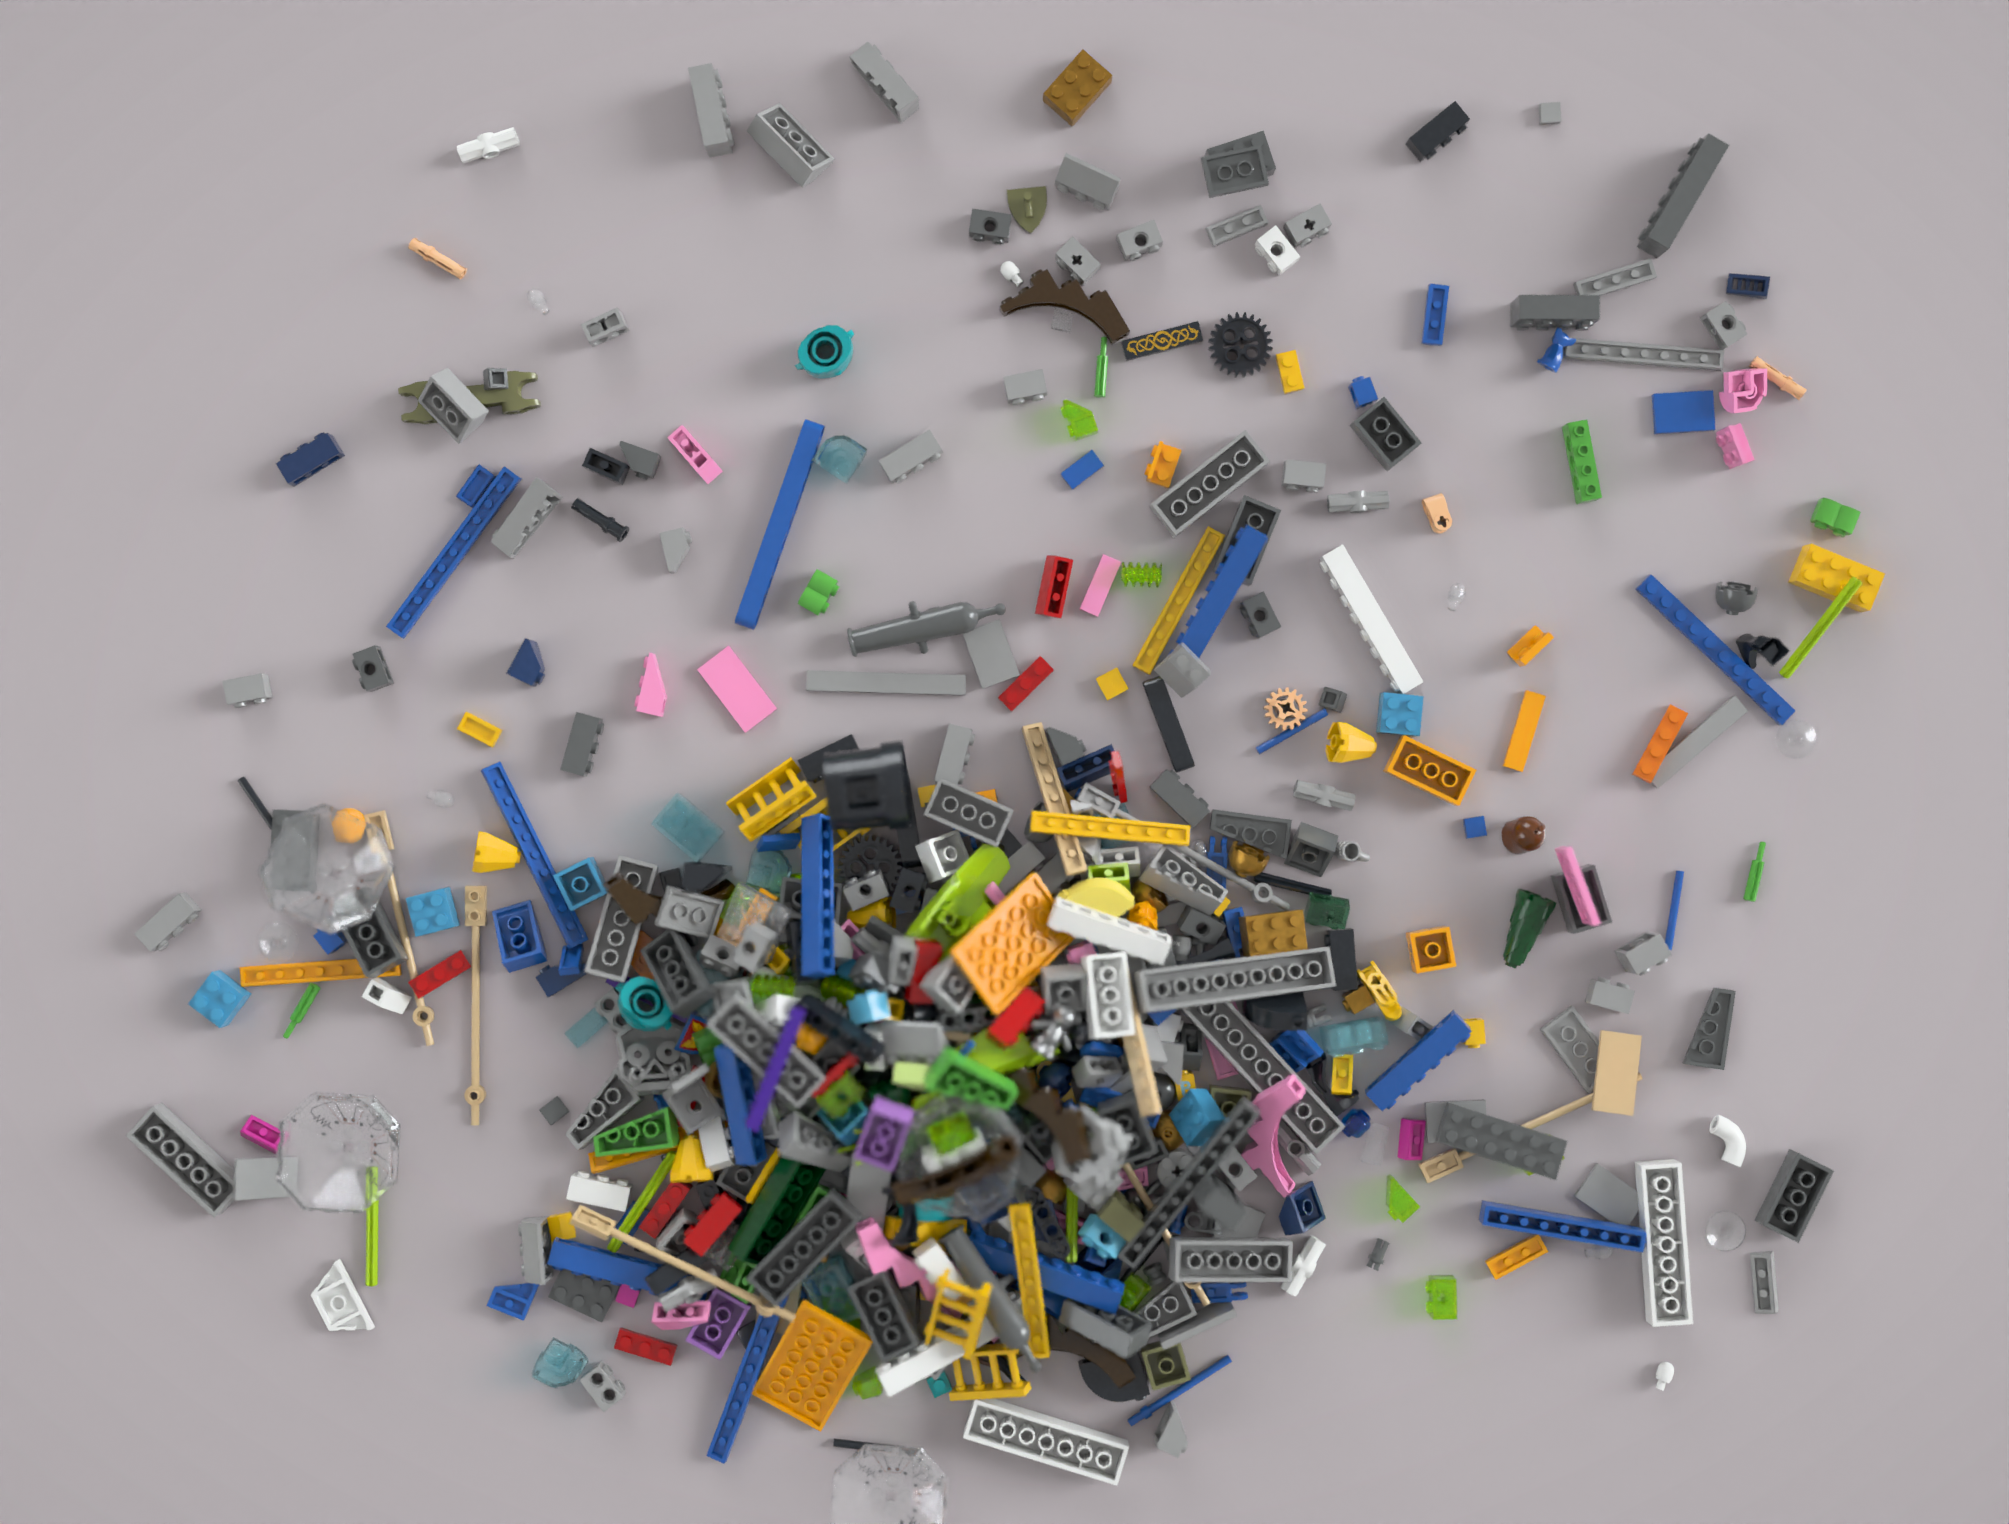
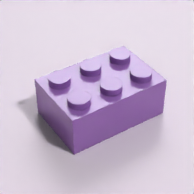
[854,1096,915,1172]
[686,1287,752,1360]

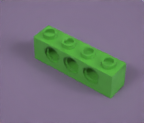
[1562,419,1602,504]

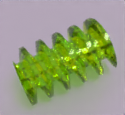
[1121,562,1162,588]
[751,973,795,1000]
[820,975,865,1006]

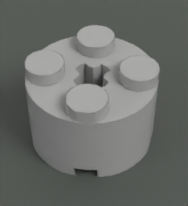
[1156,1148,1193,1189]

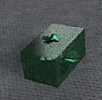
[1305,892,1350,930]

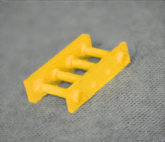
[726,757,817,842]
[779,798,871,852]
[924,1268,992,1361]
[949,1344,1031,1401]

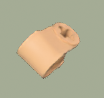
[1422,493,1452,534]

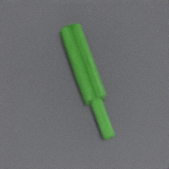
[1094,336,1108,398]
[1743,841,1766,902]
[283,983,321,1039]

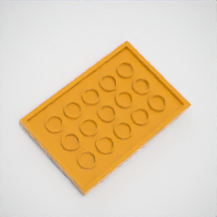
[949,872,1075,1015]
[752,1299,873,1432]

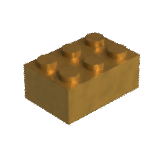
[1043,49,1113,127]
[1238,910,1308,957]

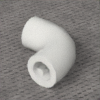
[1709,1115,1746,1167]

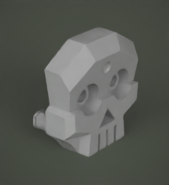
[615,1022,691,1096]
[1051,1106,1133,1192]

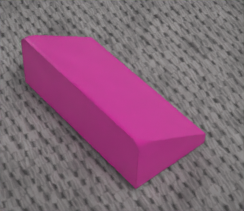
[240,1115,287,1154]
[1398,1118,1426,1160]

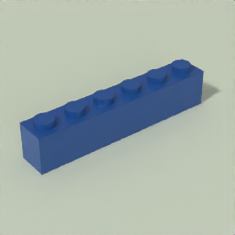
[1365,1010,1472,1111]
[714,1043,768,1165]

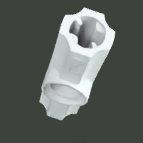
[457,127,520,164]
[1280,1235,1326,1297]

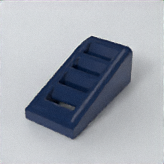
[1726,273,1770,299]

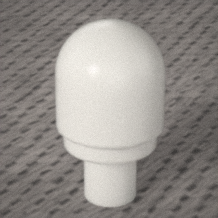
[1000,261,1023,287]
[1656,1362,1674,1391]

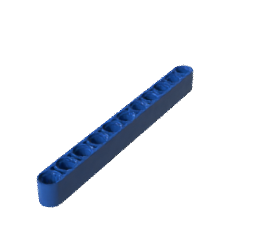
[735,419,825,630]

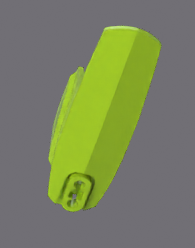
[904,844,1011,964]
[911,1025,1060,1111]

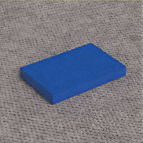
[1652,390,1716,434]

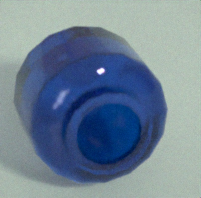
[1341,1108,1371,1138]

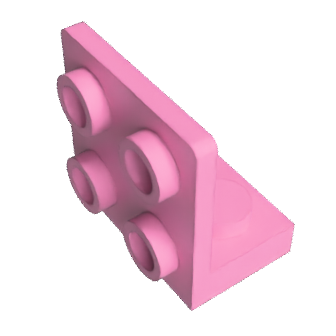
[1716,423,1755,469]

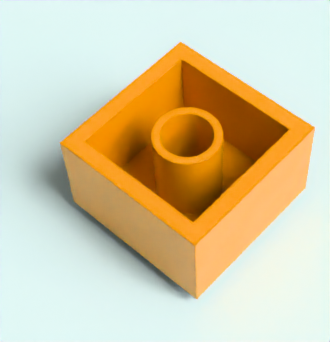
[1406,926,1456,973]

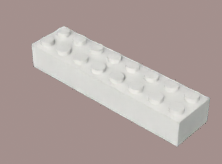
[1635,1159,1693,1327]
[963,1398,1129,1485]

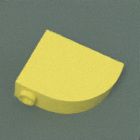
[1057,878,1134,940]

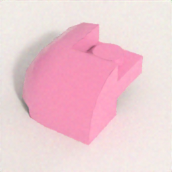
[1719,368,1767,413]

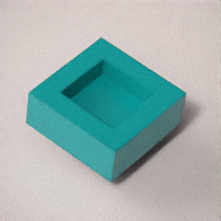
[926,1370,953,1398]

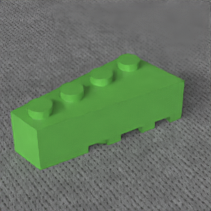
[924,1046,1018,1109]
[593,1106,680,1157]

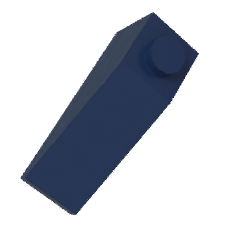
[535,962,587,997]

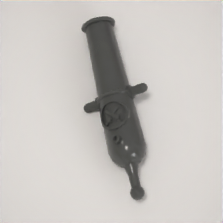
[847,601,1006,657]
[938,1225,1042,1372]

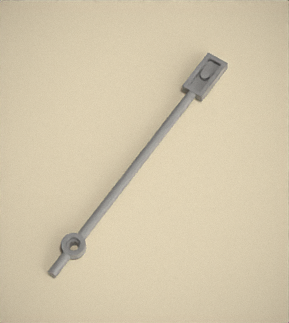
[1076,783,1290,911]

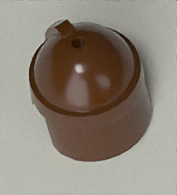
[1502,816,1546,854]

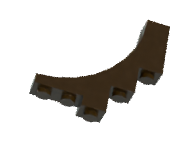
[1000,269,1130,345]
[602,872,737,929]
[1008,1067,1092,1164]
[892,1135,1020,1206]
[1004,1314,1136,1390]

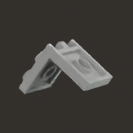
[662,1064,723,1135]

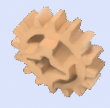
[1263,687,1308,731]

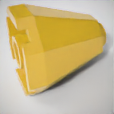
[1325,722,1377,763]
[472,831,521,873]
[847,896,896,930]
[670,1135,713,1183]

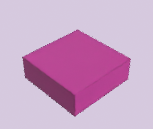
[615,1284,640,1308]

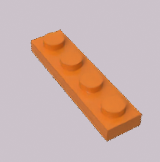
[1632,704,1688,783]

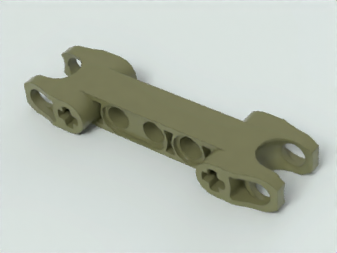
[398,371,541,424]

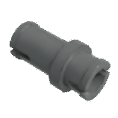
[1366,1238,1390,1271]

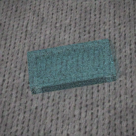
[564,1007,609,1048]

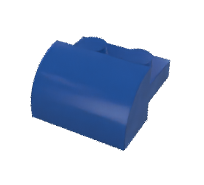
[1268,1030,1324,1073]

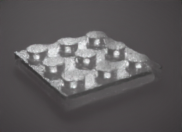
[717,882,792,964]

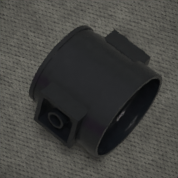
[824,741,912,832]

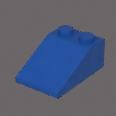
[492,900,548,973]

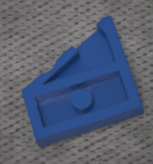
[486,1283,540,1321]

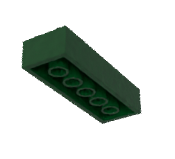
[728,1156,827,1265]

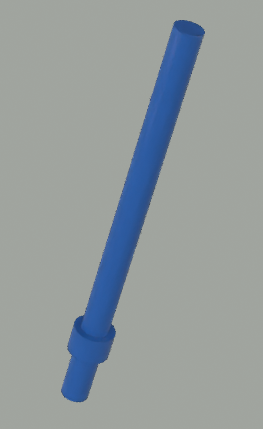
[1127,1355,1232,1427]

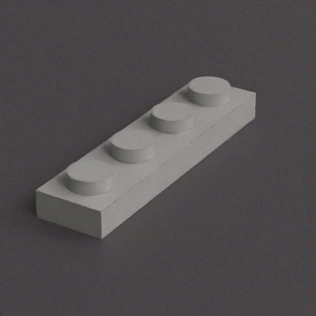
[1574,258,1657,296]

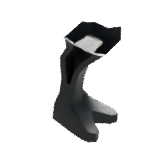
[1736,634,1790,669]
[1175,936,1235,966]
[1306,1053,1360,1117]
[882,1187,919,1249]

